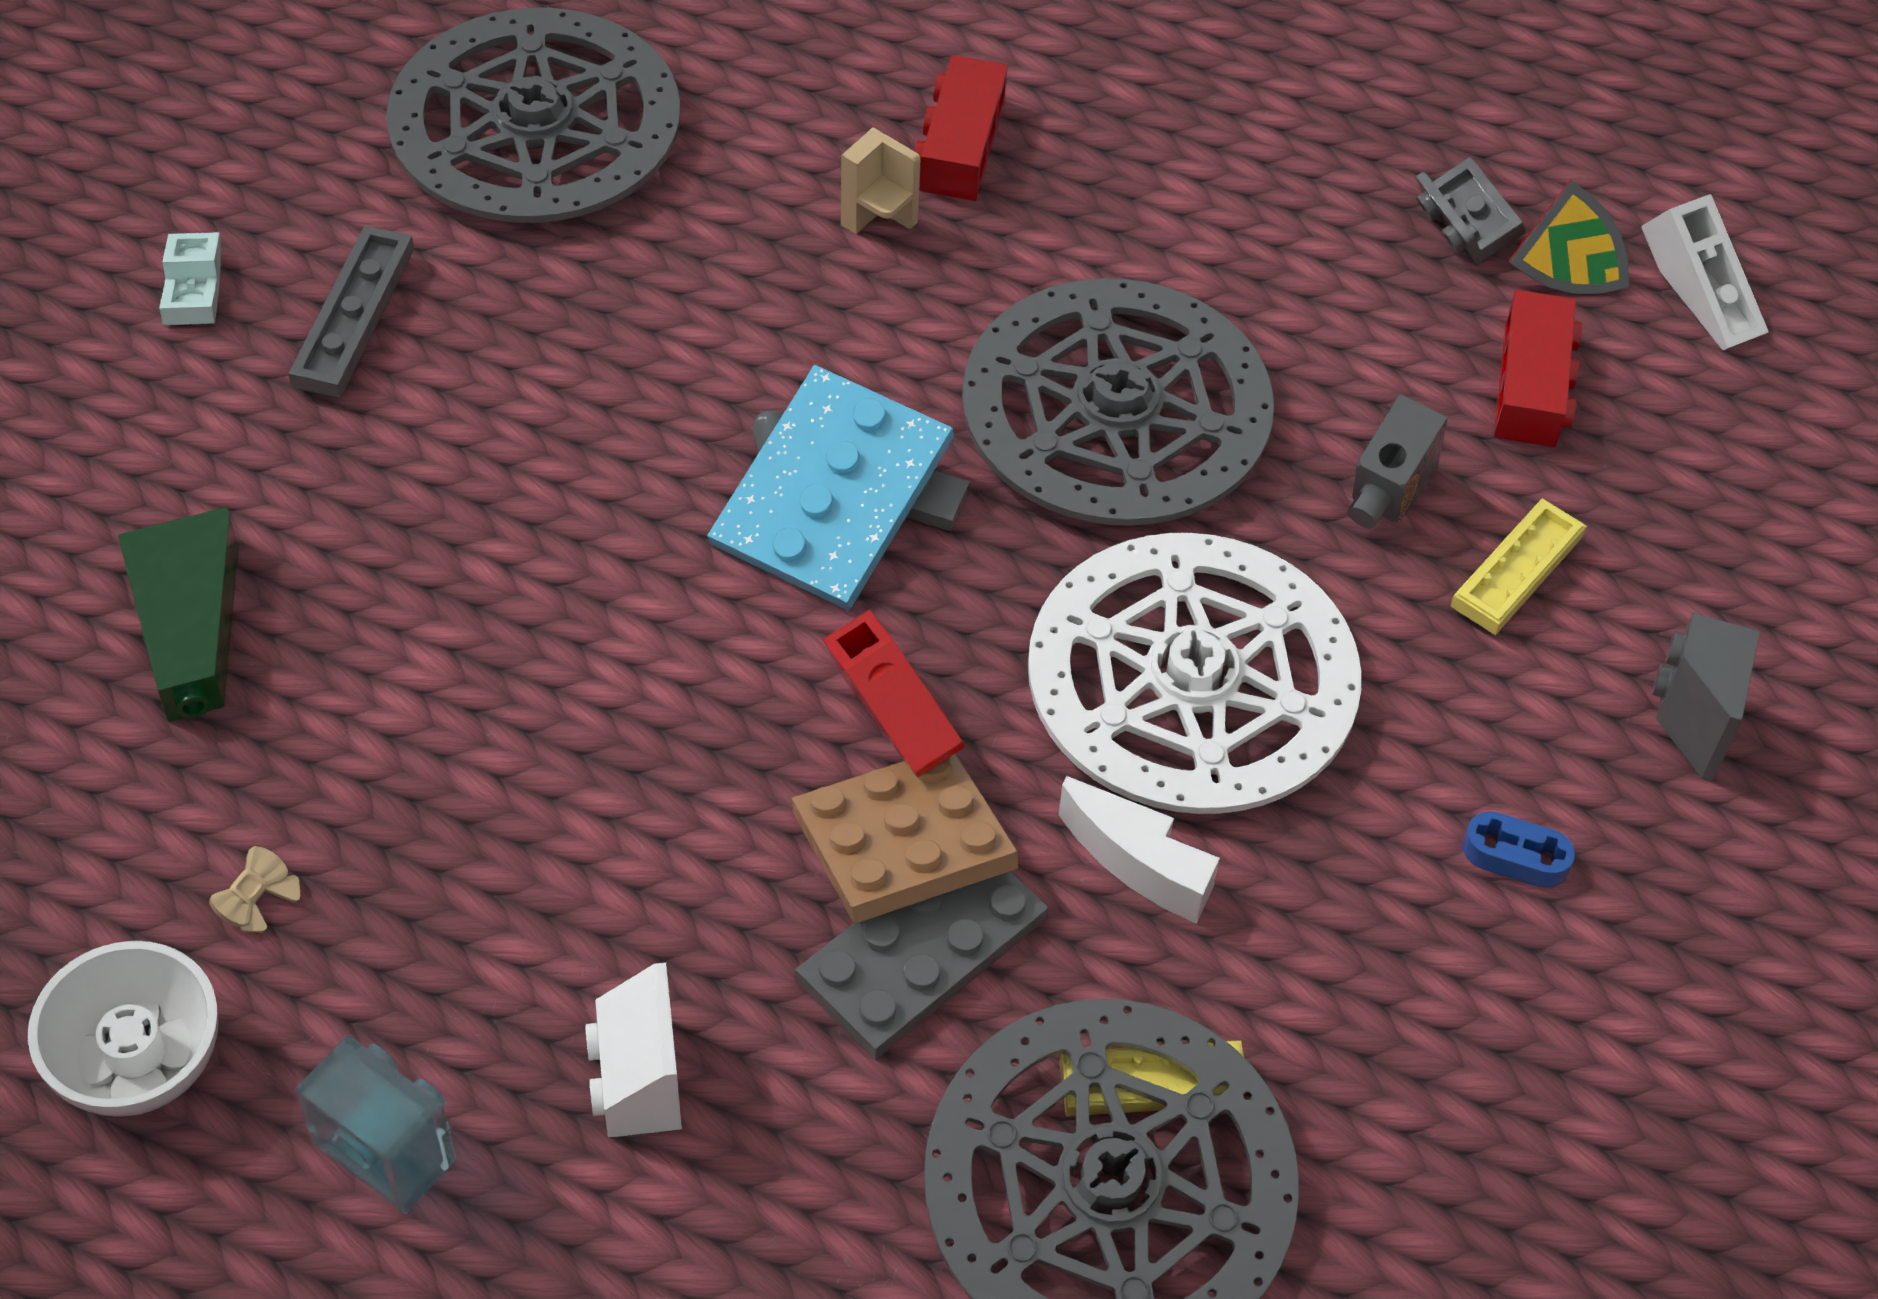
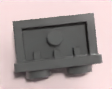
[1415,156,1526,265]

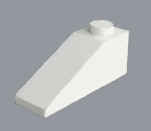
[1641,194,1769,350]

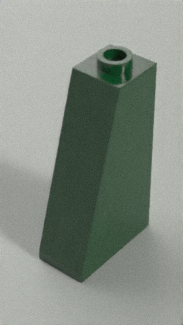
[118,507,239,722]

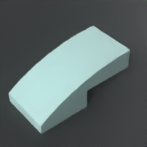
[159,232,221,325]

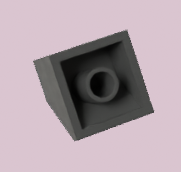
[1652,613,1760,782]

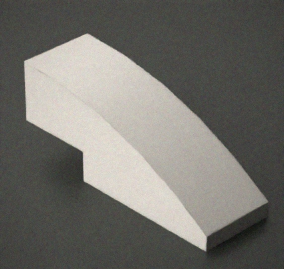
[1058,776,1220,924]

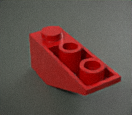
[822,610,965,778]

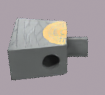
[1347,394,1448,529]

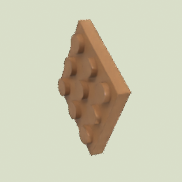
[791,754,1019,924]

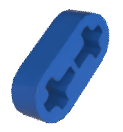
[1462,811,1575,888]

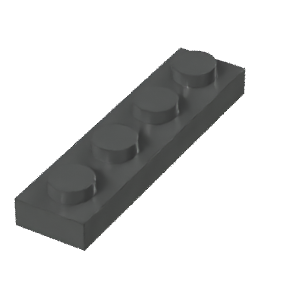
[288,225,414,398]

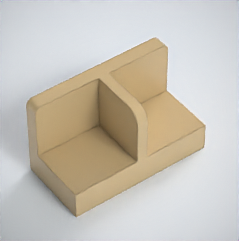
[841,127,920,234]

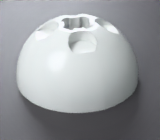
[28,941,218,1116]

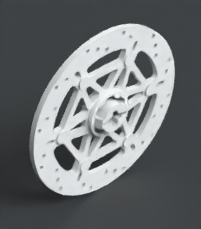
[1028,533,1361,814]

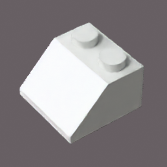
[586,963,682,1138]

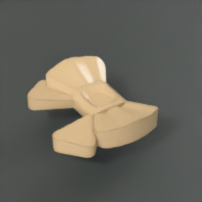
[209,846,300,933]

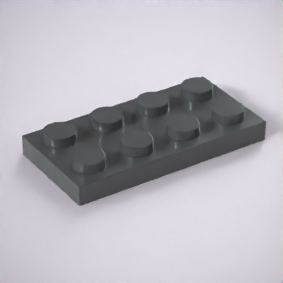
[795,871,1049,1060]

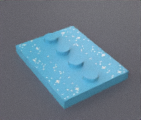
[707,364,954,611]

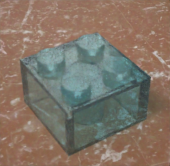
[295,1035,456,1214]

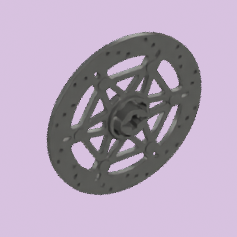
[386,8,680,223]
[962,278,1274,526]
[924,999,1299,1299]

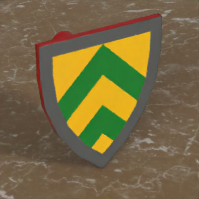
[1508,179,1629,294]

